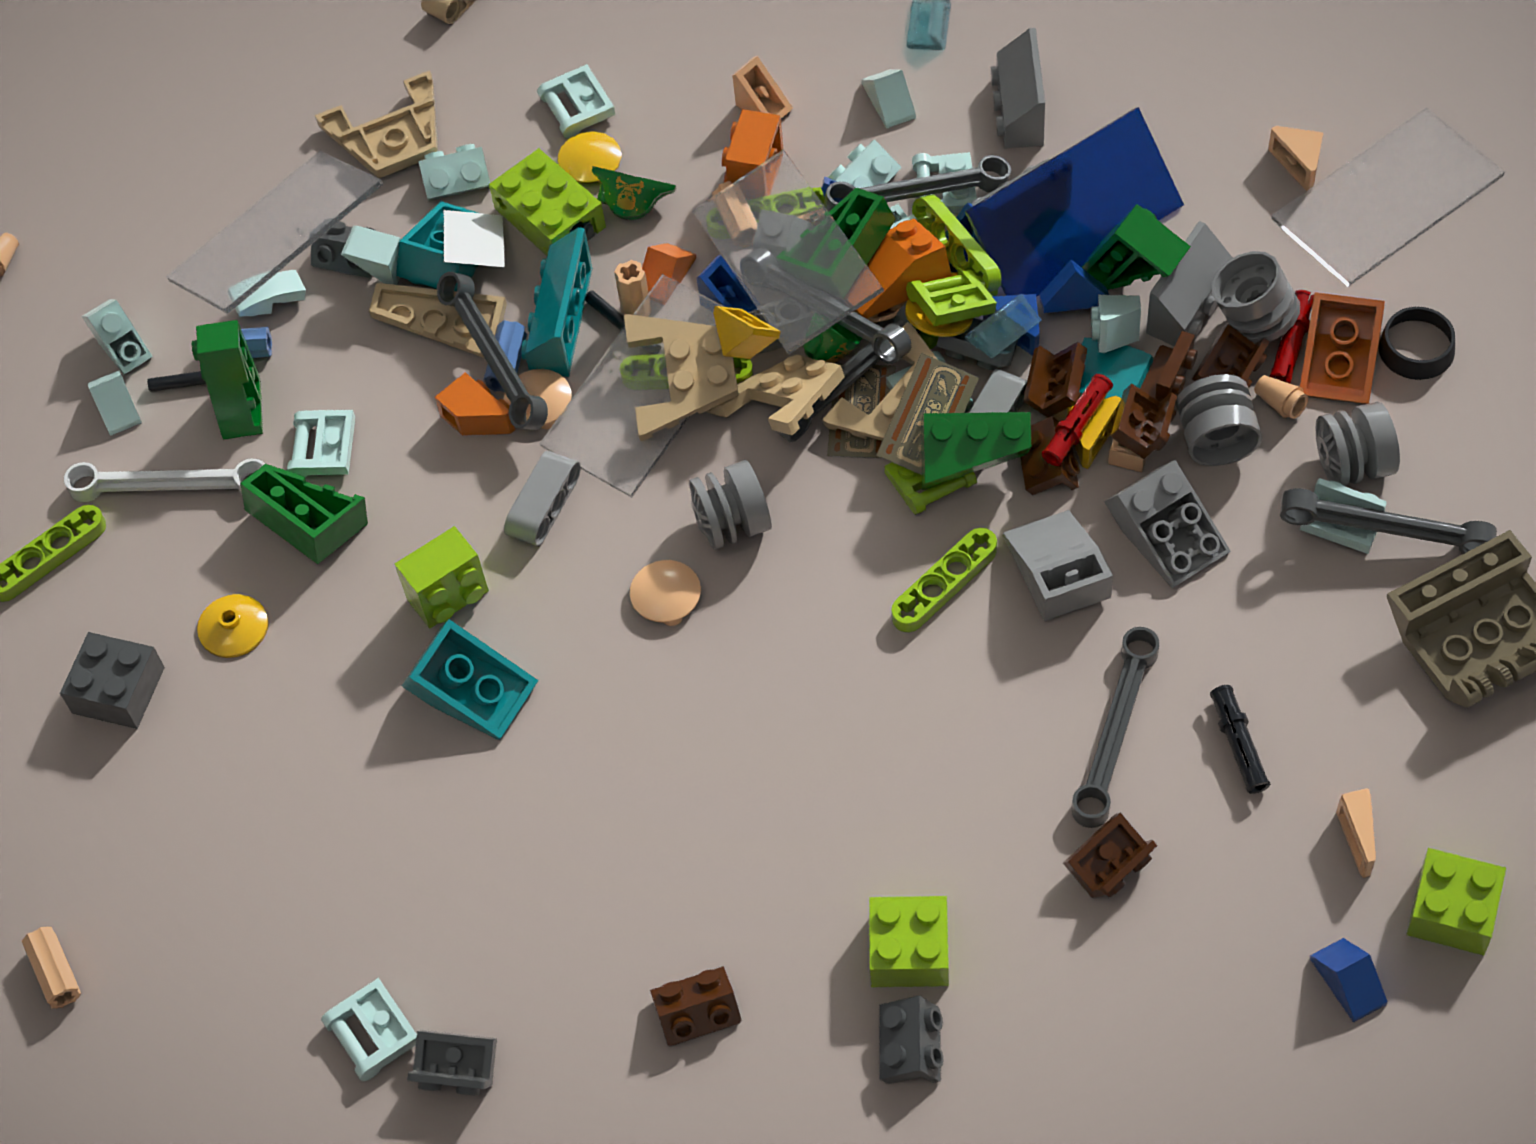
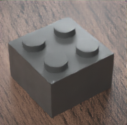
[60,632,165,729]

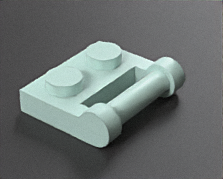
[537,64,616,139]
[912,152,977,214]
[287,410,355,477]
[321,978,417,1081]

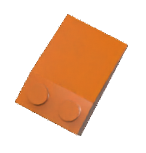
[843,218,951,319]
[1300,292,1385,404]

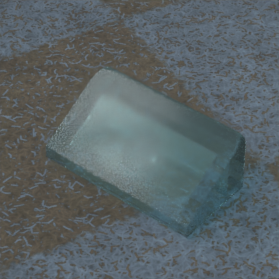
[906,0,951,50]
[965,293,1042,358]

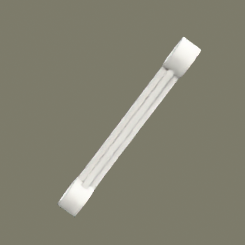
[64,458,265,502]

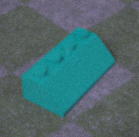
[521,228,593,377]

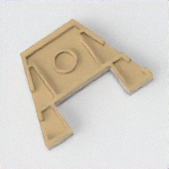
[315,70,438,178]
[624,314,739,441]
[822,322,938,441]
[707,355,845,435]

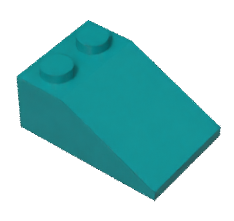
[396,201,478,292]
[401,619,539,740]

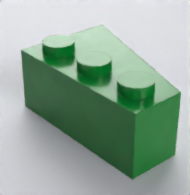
[240,464,368,564]

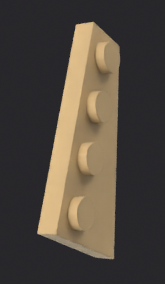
[369,283,507,358]

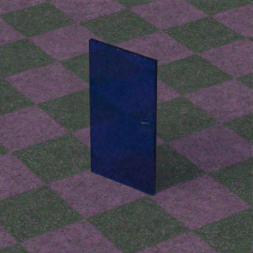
[965,107,1184,297]

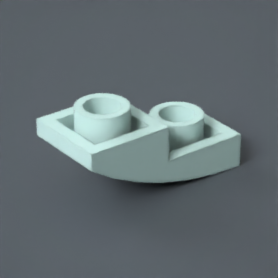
[229,270,306,317]

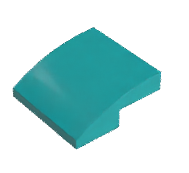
[1079,337,1154,401]

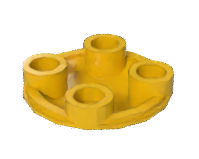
[557,132,622,183]

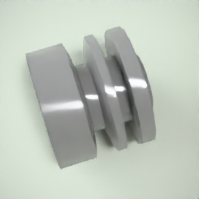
[1211,251,1300,344]
[1176,374,1262,466]
[1315,402,1400,486]
[689,460,772,550]

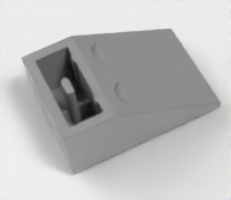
[1104,460,1231,588]
[1003,510,1113,621]

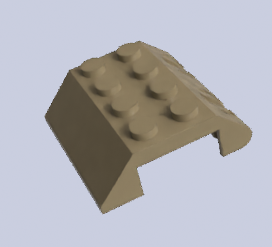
[1387,530,1536,708]

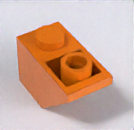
[435,372,515,435]

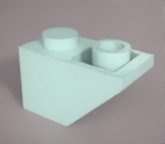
[1091,295,1141,353]
[81,299,153,374]

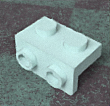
[827,139,902,188]
[418,144,490,201]
[1300,478,1387,554]

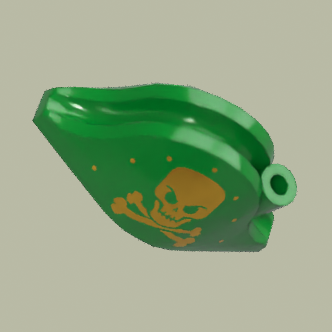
[592,166,677,220]
[803,313,862,364]

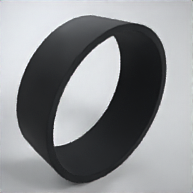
[1378,306,1455,380]

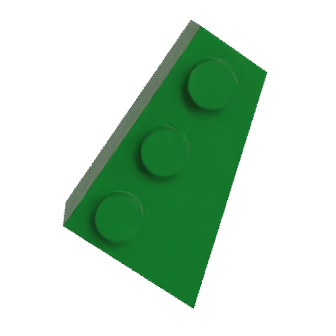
[777,187,896,301]
[1082,204,1191,290]
[191,320,263,440]
[921,412,1031,491]

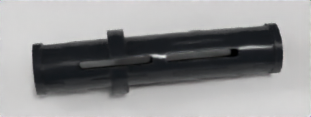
[1210,685,1271,794]

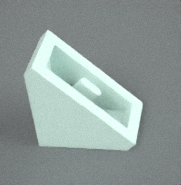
[861,69,916,129]
[341,225,401,285]
[88,370,142,436]

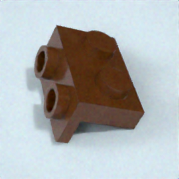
[1192,324,1269,388]
[1140,331,1198,402]
[1024,342,1088,418]
[1110,383,1177,459]
[1020,416,1080,496]
[1063,812,1158,898]
[650,966,742,1046]

